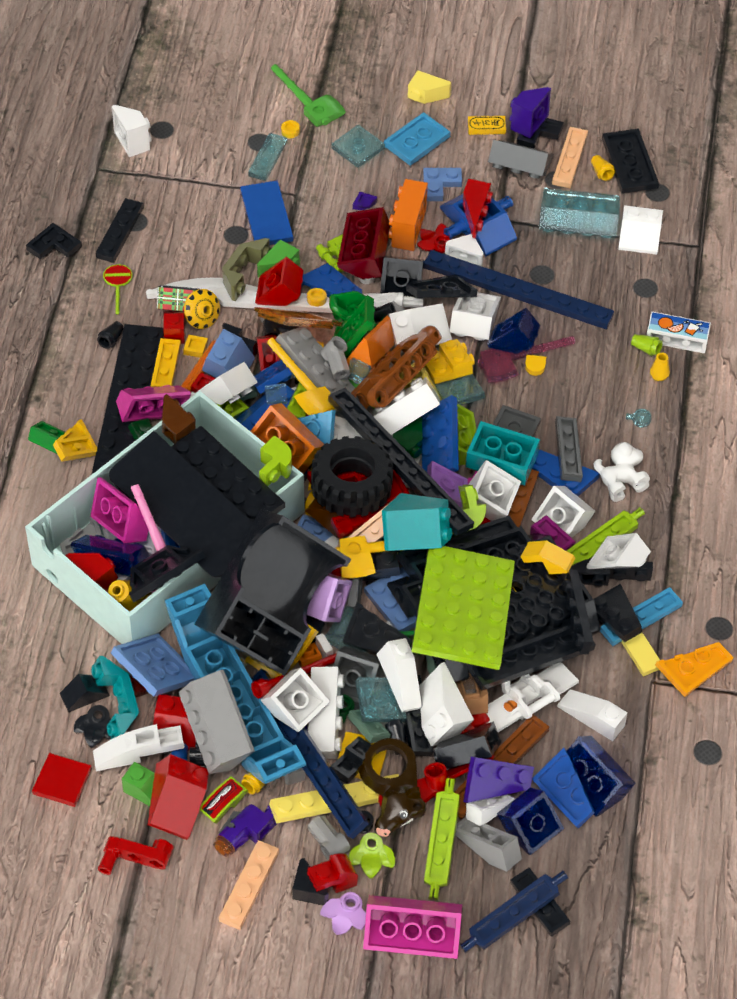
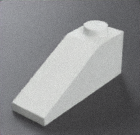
[377,638,422,713]
[557,689,627,742]

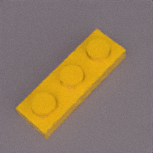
[151,338,181,387]

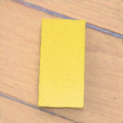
[622,633,660,677]

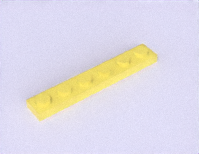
[269,774,399,824]

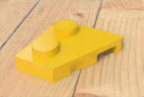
[53,419,97,462]

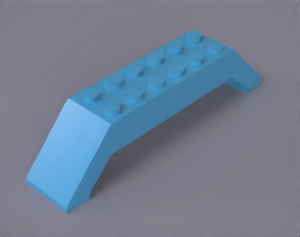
[165,584,306,784]

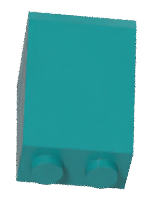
[382,493,452,551]

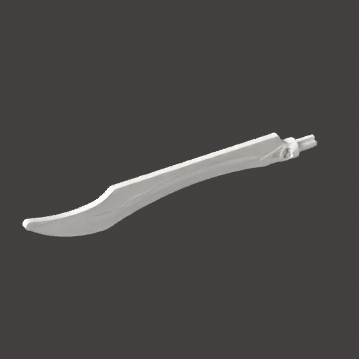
[146,278,424,313]

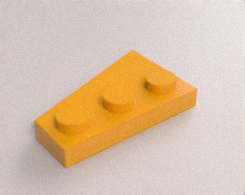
[655,642,734,697]

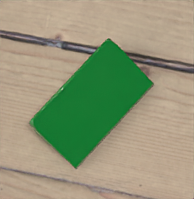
[28,421,65,454]

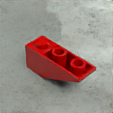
[463,178,493,239]

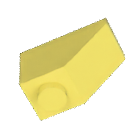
[408,71,451,104]

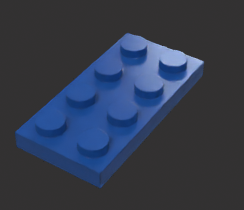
[422,395,459,472]

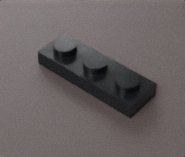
[510,867,570,937]

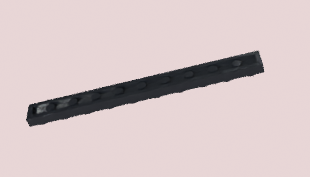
[328,387,474,536]

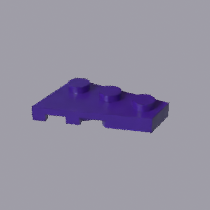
[463,756,534,803]

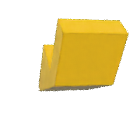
[521,540,575,574]

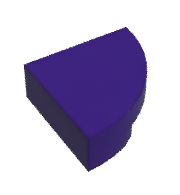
[353,192,377,210]

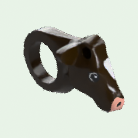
[358,738,426,837]

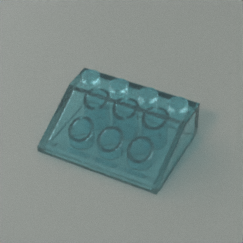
[539,188,620,238]

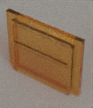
[254,307,342,329]

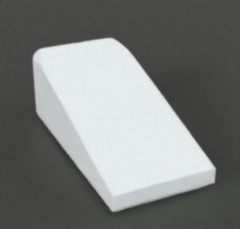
[466,795,516,826]

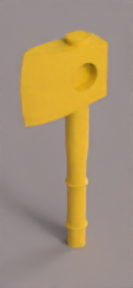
[267,338,337,415]
[335,535,386,578]

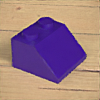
[510,87,551,138]

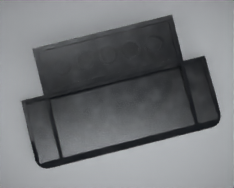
[109,426,285,578]

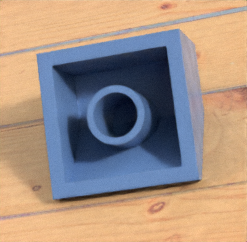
[202,329,255,378]

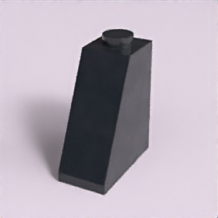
[434,721,501,769]

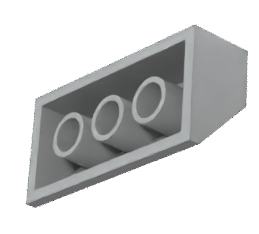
[179,670,255,774]

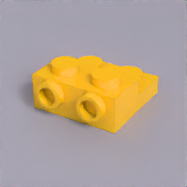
[424,339,475,384]

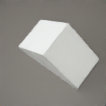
[445,234,483,266]

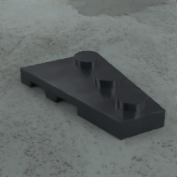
[406,274,478,299]
[343,602,412,654]

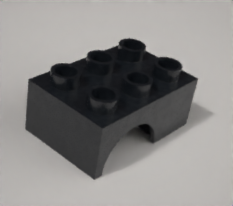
[194,508,351,676]

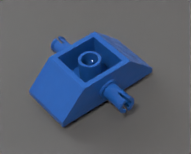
[440,194,517,256]

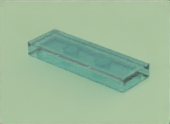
[248,133,287,181]

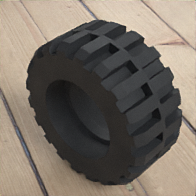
[311,436,393,518]

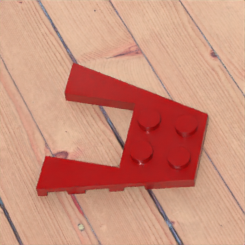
[307,470,409,539]

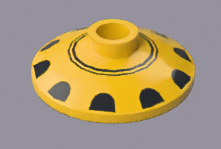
[184,289,220,329]

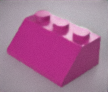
[116,385,191,422]
[90,477,149,543]

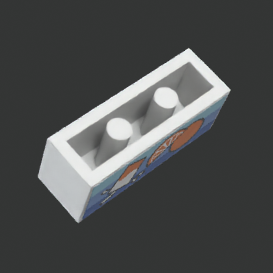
[647,312,711,353]

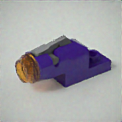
[213,804,278,857]

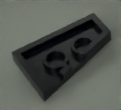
[594,584,642,642]

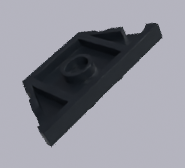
[129,545,205,602]

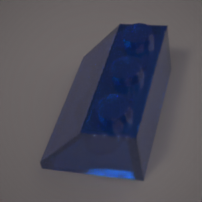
[70,534,150,577]
[567,736,636,817]

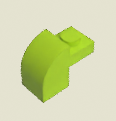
[259,435,292,486]
[458,484,486,531]

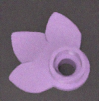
[320,892,366,935]

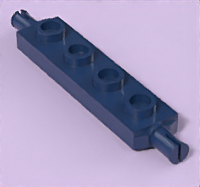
[460,870,568,953]

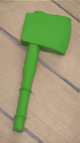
[271,64,346,127]

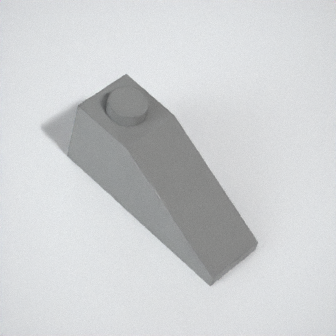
[455,817,522,872]

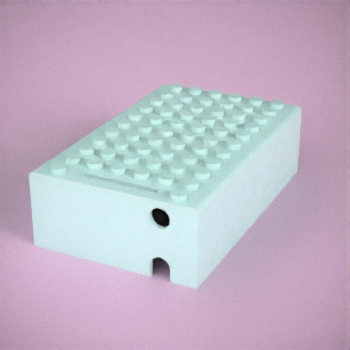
[25,391,305,644]

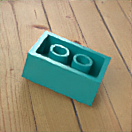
[466,421,540,485]

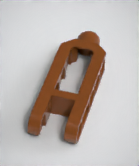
[351,325,442,409]

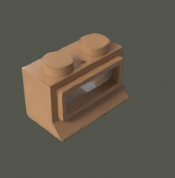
[456,672,488,715]

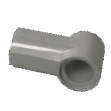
[321,336,351,380]
[308,815,351,860]

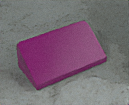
[530,515,576,551]

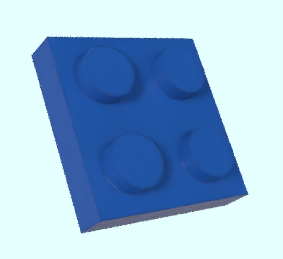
[254,359,293,394]

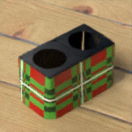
[157,285,198,312]

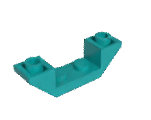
[91,656,139,739]

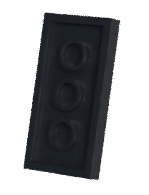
[602,128,659,194]

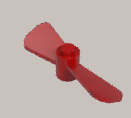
[378,754,495,808]

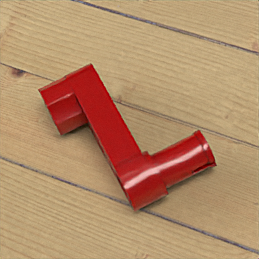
[98,836,174,875]

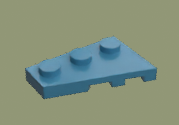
[298,410,336,444]

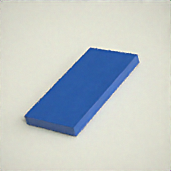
[240,180,293,245]

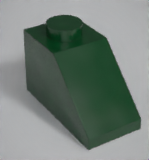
[393,416,423,459]

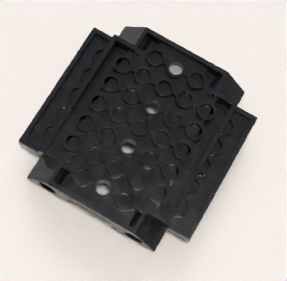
[387,516,600,691]

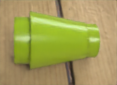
[631,334,663,356]

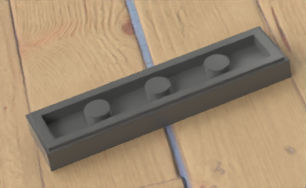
[555,416,583,482]

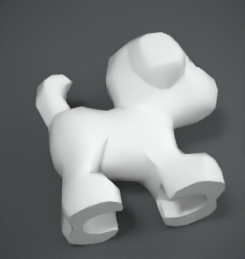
[593,442,650,502]

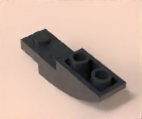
[571,558,653,586]

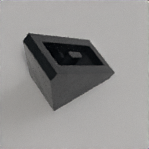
[60,673,109,713]
[292,858,329,905]

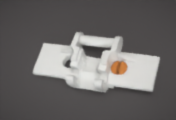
[486,662,579,732]

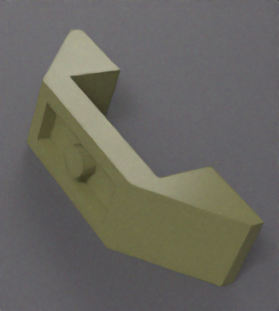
[222,238,271,301]

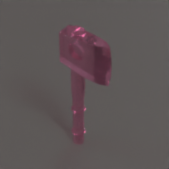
[478,336,575,383]

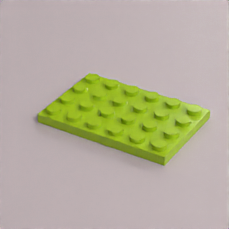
[411,546,515,670]

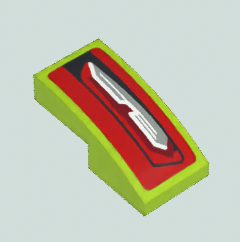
[199,776,249,824]

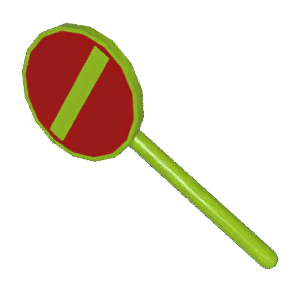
[103,264,133,315]

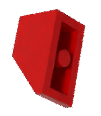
[163,311,185,344]
[255,335,280,372]

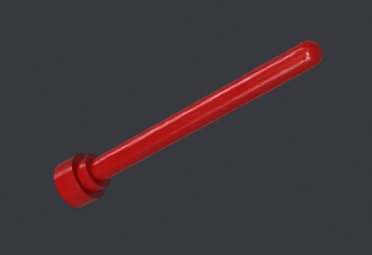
[251,653,337,699]

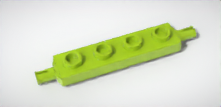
[567,507,645,565]
[424,778,460,900]

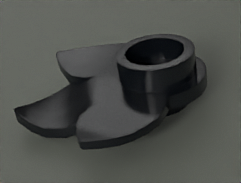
[74,705,111,748]

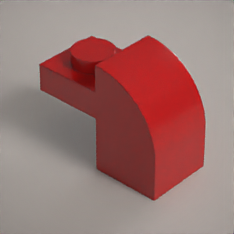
[307,853,358,893]

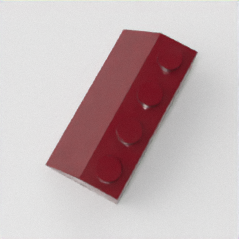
[337,207,390,279]

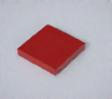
[32,753,92,807]

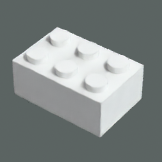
[374,377,440,434]

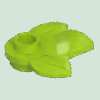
[349,832,395,879]

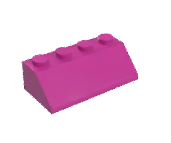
[363,895,462,959]

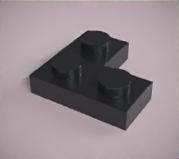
[517,118,564,149]
[26,223,82,260]

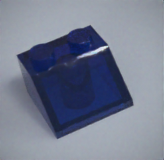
[487,307,541,354]
[496,787,564,855]

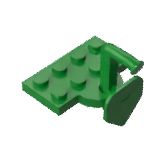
[329,291,384,358]

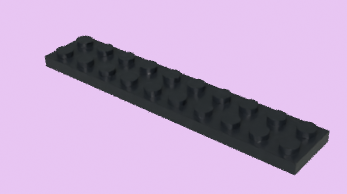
[91,324,164,475]

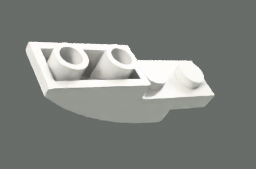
[93,724,184,771]

